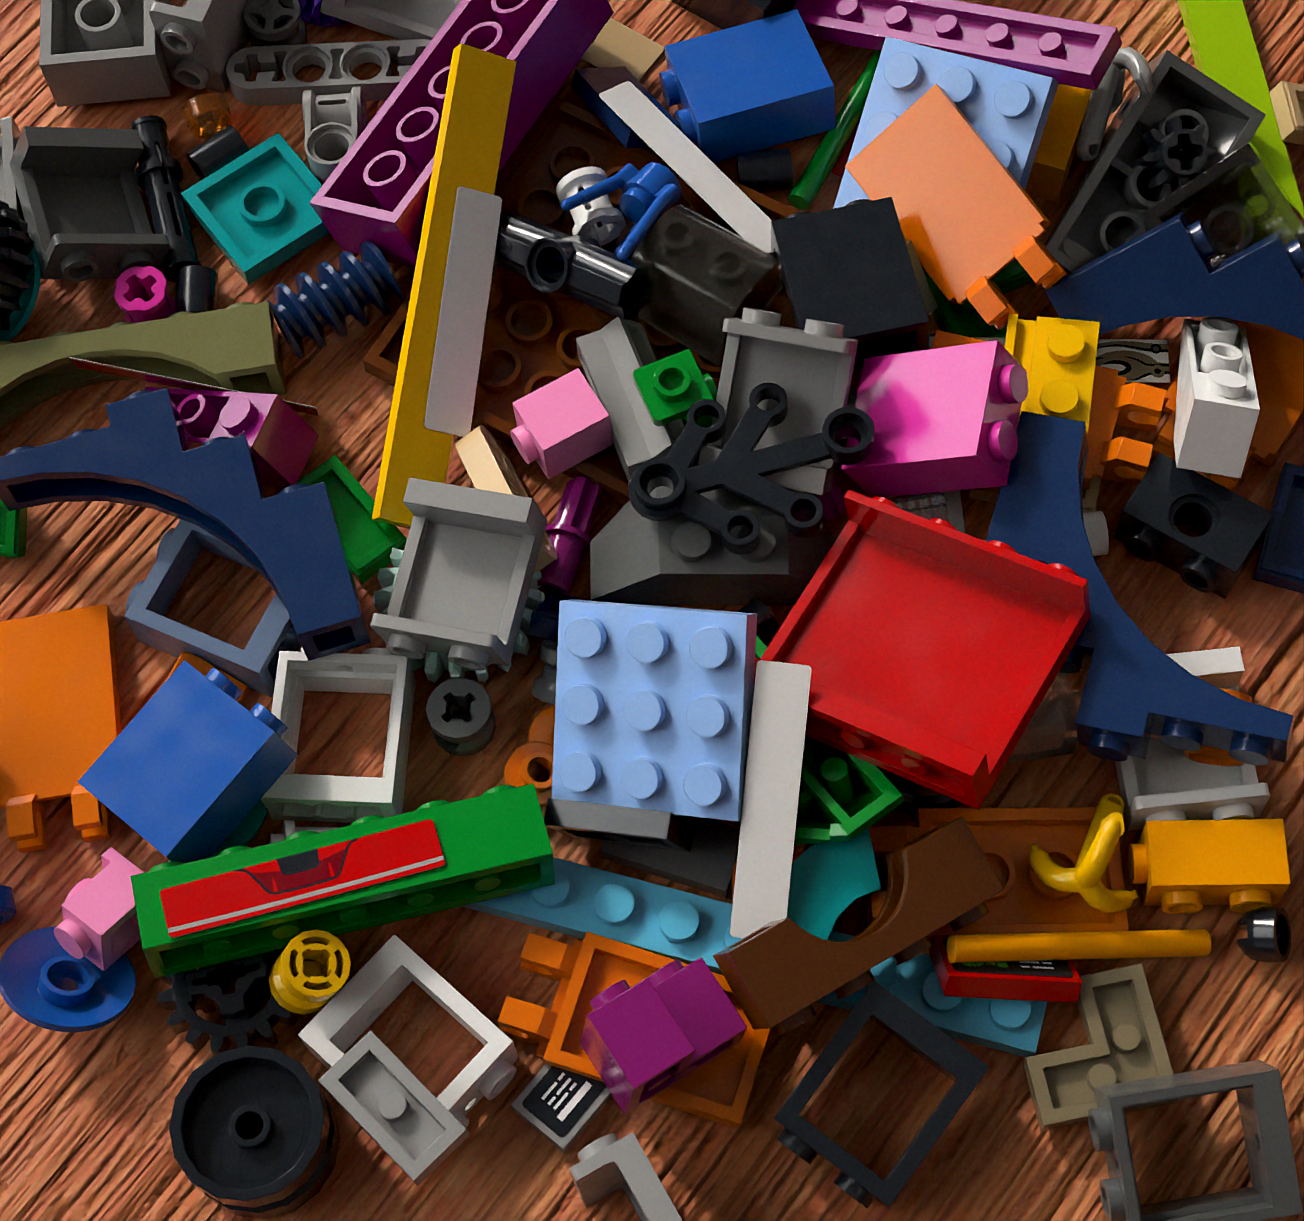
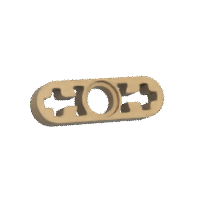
[455,425,557,573]

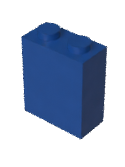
[659,9,836,163]
[78,660,298,863]

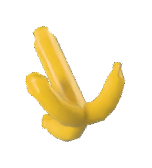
[1029,793,1139,913]

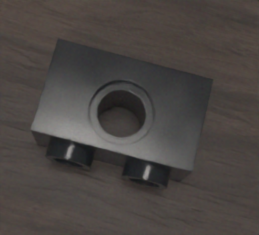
[1114,452,1273,599]

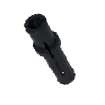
[130,115,201,282]

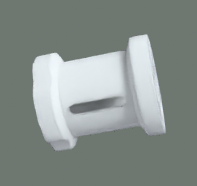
[556,166,626,246]

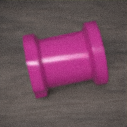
[114,266,175,323]

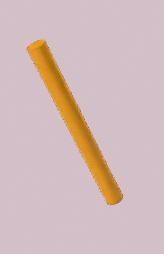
[947,929,1211,963]

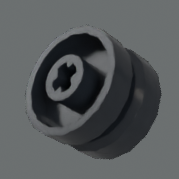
[169,1045,340,1219]

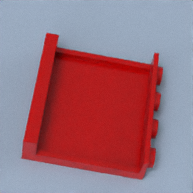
[753,490,1091,810]

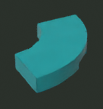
[787,828,881,940]

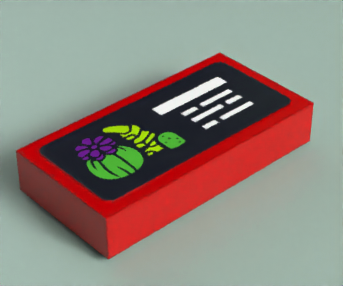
[929,935,1082,1003]

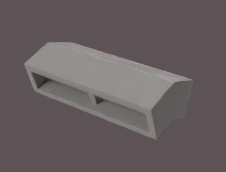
[576,317,685,482]

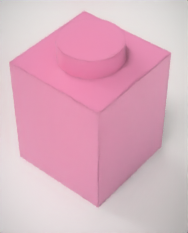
[510,368,613,479]

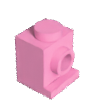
[54,847,144,971]

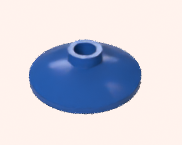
[0,926,136,1032]

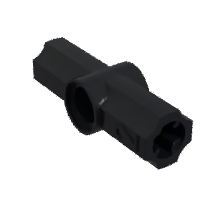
[494,210,654,320]

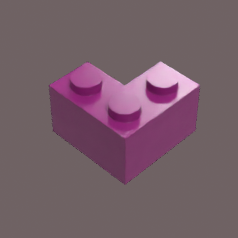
[580,957,748,1115]

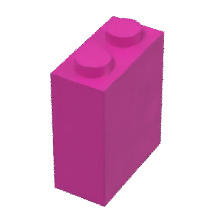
[841,340,1028,497]

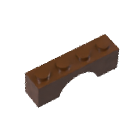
[713,817,1004,1034]

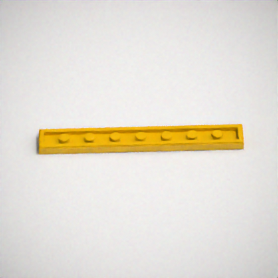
[372,43,517,529]

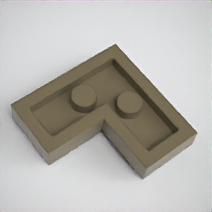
[1023,963,1178,1131]

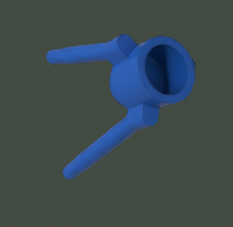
[561,162,681,261]

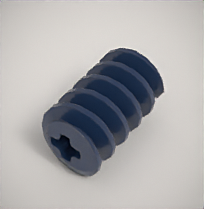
[267,240,404,359]

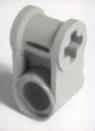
[302,86,368,185]

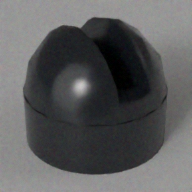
[1237,907,1291,962]

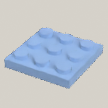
[833,36,1059,209]
[552,599,757,821]

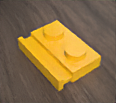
[1005,314,1100,436]

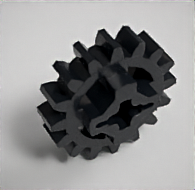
[157,948,298,1055]

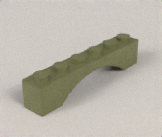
[0,302,286,432]

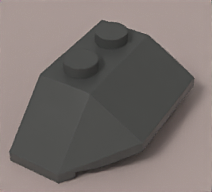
[590,486,837,605]

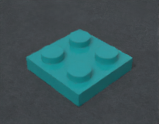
[181,133,330,285]

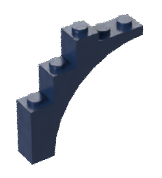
[1045,212,1304,340]
[0,388,371,661]
[986,411,1293,765]

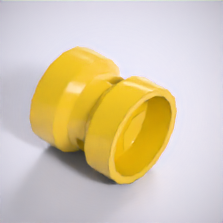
[269,929,351,1015]

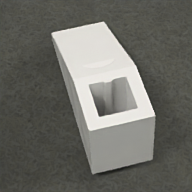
[1173,317,1260,478]

